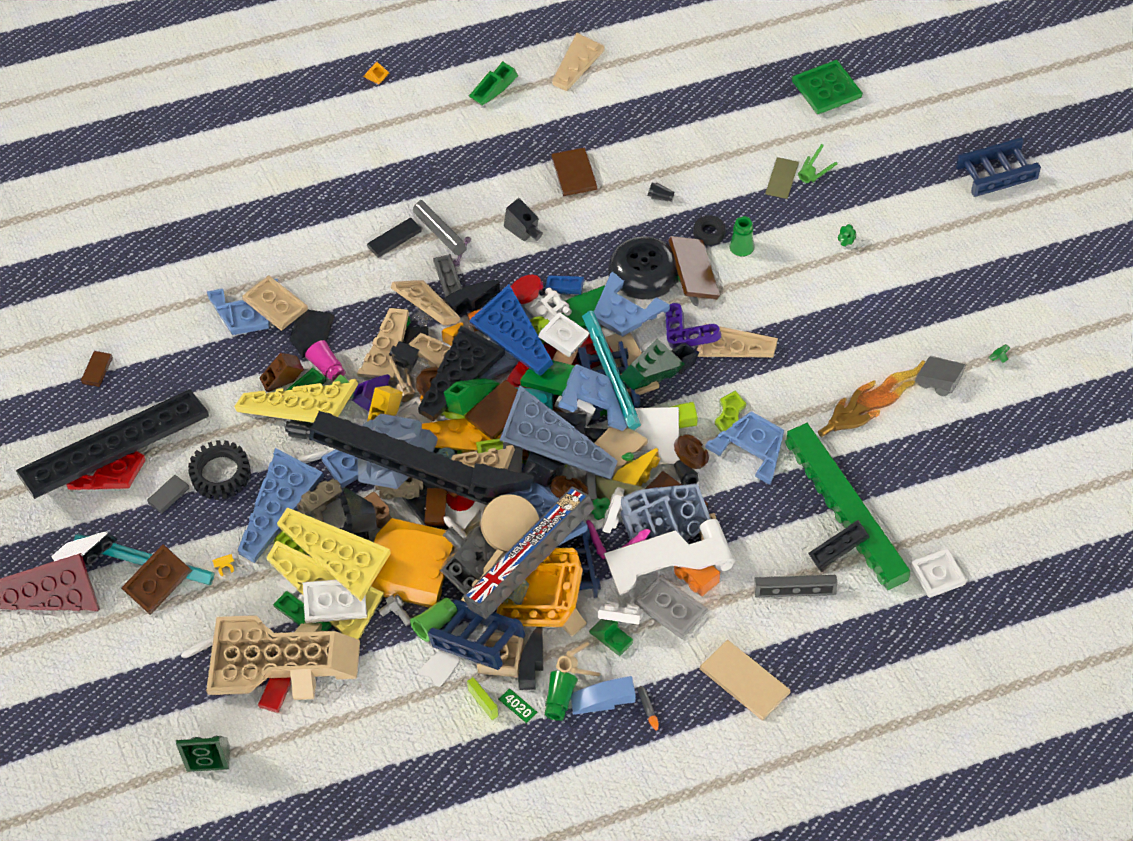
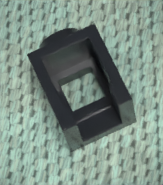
[389,341,420,373]
[671,342,699,374]

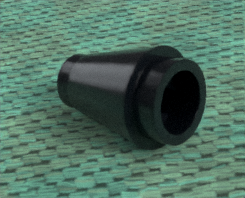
[647,182,675,202]
[674,460,699,485]

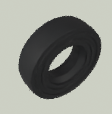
[693,215,726,245]

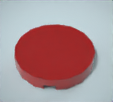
[510,274,543,305]

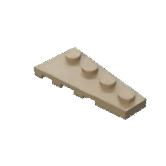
[553,33,604,92]
[357,308,409,380]

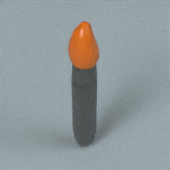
[638,686,659,730]

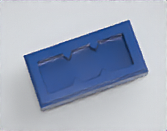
[545,275,584,295]

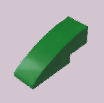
[469,61,518,106]

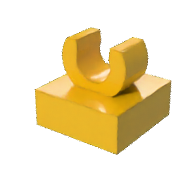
[212,554,234,576]

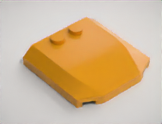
[371,518,455,608]
[497,548,583,627]

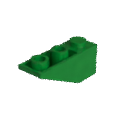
[444,378,500,415]

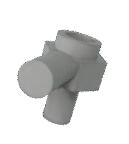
[379,594,410,626]

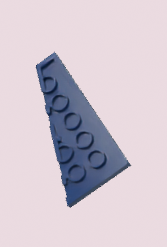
[469,284,554,376]

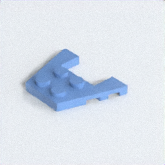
[594,272,670,337]
[207,279,278,335]
[558,364,627,431]
[705,411,784,485]

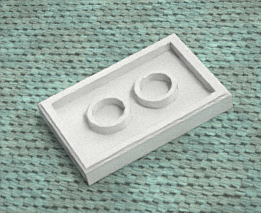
[303,580,367,623]

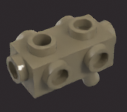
[375,477,423,499]
[297,479,342,522]

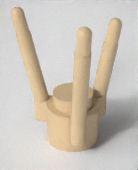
[389,359,415,402]
[556,642,601,677]

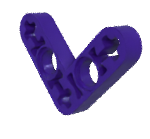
[666,303,722,349]

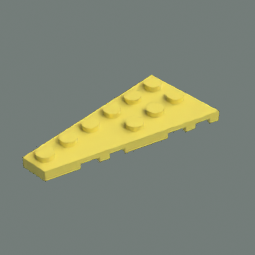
[234,379,358,423]

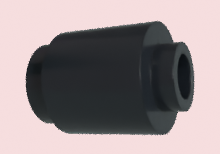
[285,419,313,439]

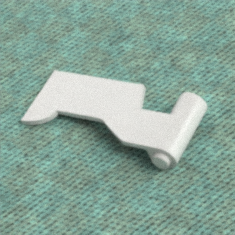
[604,519,735,595]

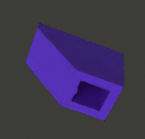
[352,374,390,412]

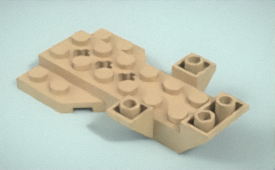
[207,616,360,700]

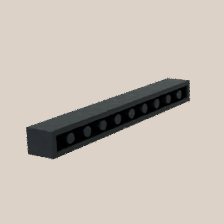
[309,410,500,505]

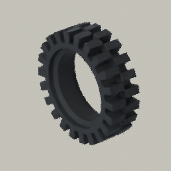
[188,440,251,500]

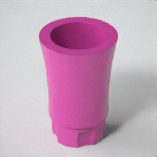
[305,340,346,382]

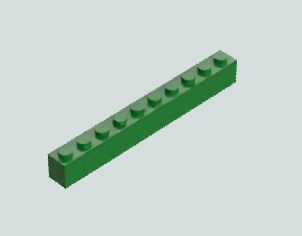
[785,422,910,591]

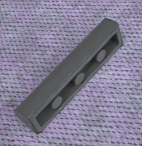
[413,200,467,255]
[754,575,838,598]

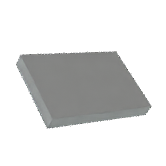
[635,575,708,639]

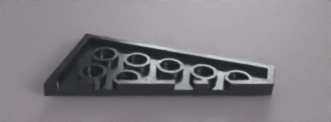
[418,325,505,422]

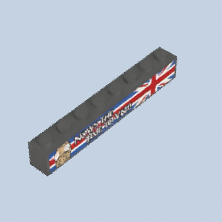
[463,487,595,619]

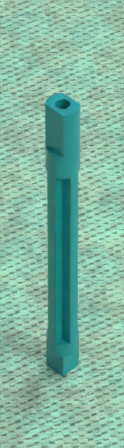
[582,311,641,430]
[74,534,215,585]

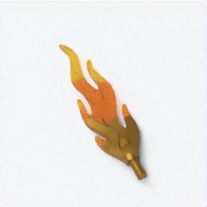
[818,360,925,437]

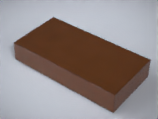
[81,351,113,387]
[425,488,447,526]

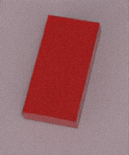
[258,677,292,713]

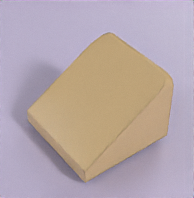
[562,608,587,637]

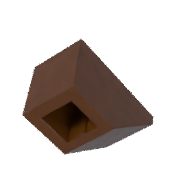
[259,352,304,392]

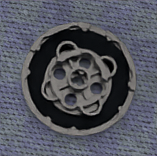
[608,236,679,299]

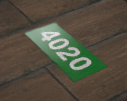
[498,688,538,723]

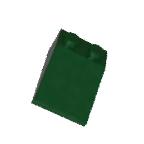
[176,736,230,772]

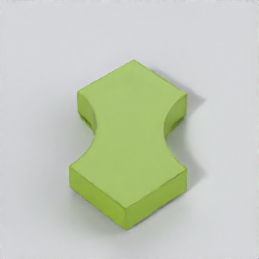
[715,390,746,432]

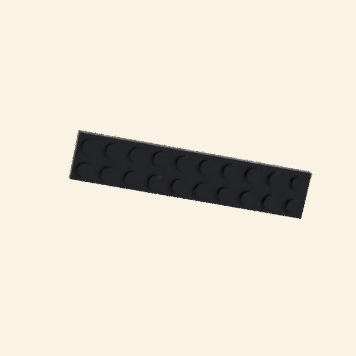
[16,389,209,499]

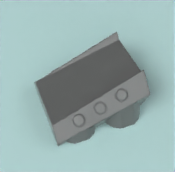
[914,356,967,396]

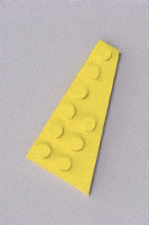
[277,508,391,602]
[267,541,384,640]

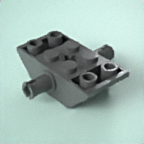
[440,523,496,595]

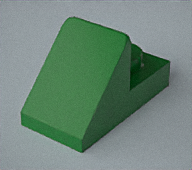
[589,619,633,657]

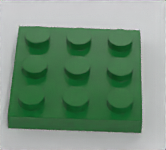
[792,60,863,115]

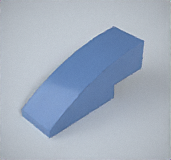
[571,676,635,715]

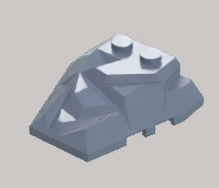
[358,414,438,489]
[620,484,711,541]

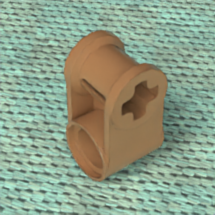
[364,491,391,529]

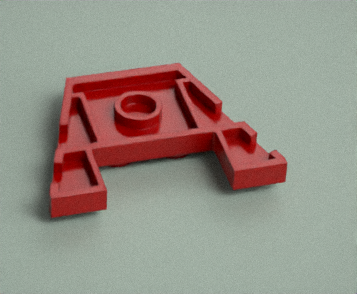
[66,430,145,490]

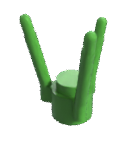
[798,144,838,183]

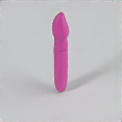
[586,520,606,559]
[621,529,650,548]

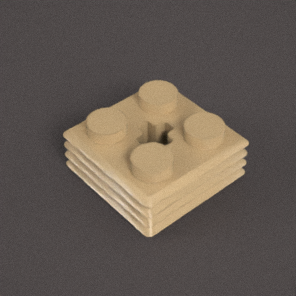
[477,632,524,677]

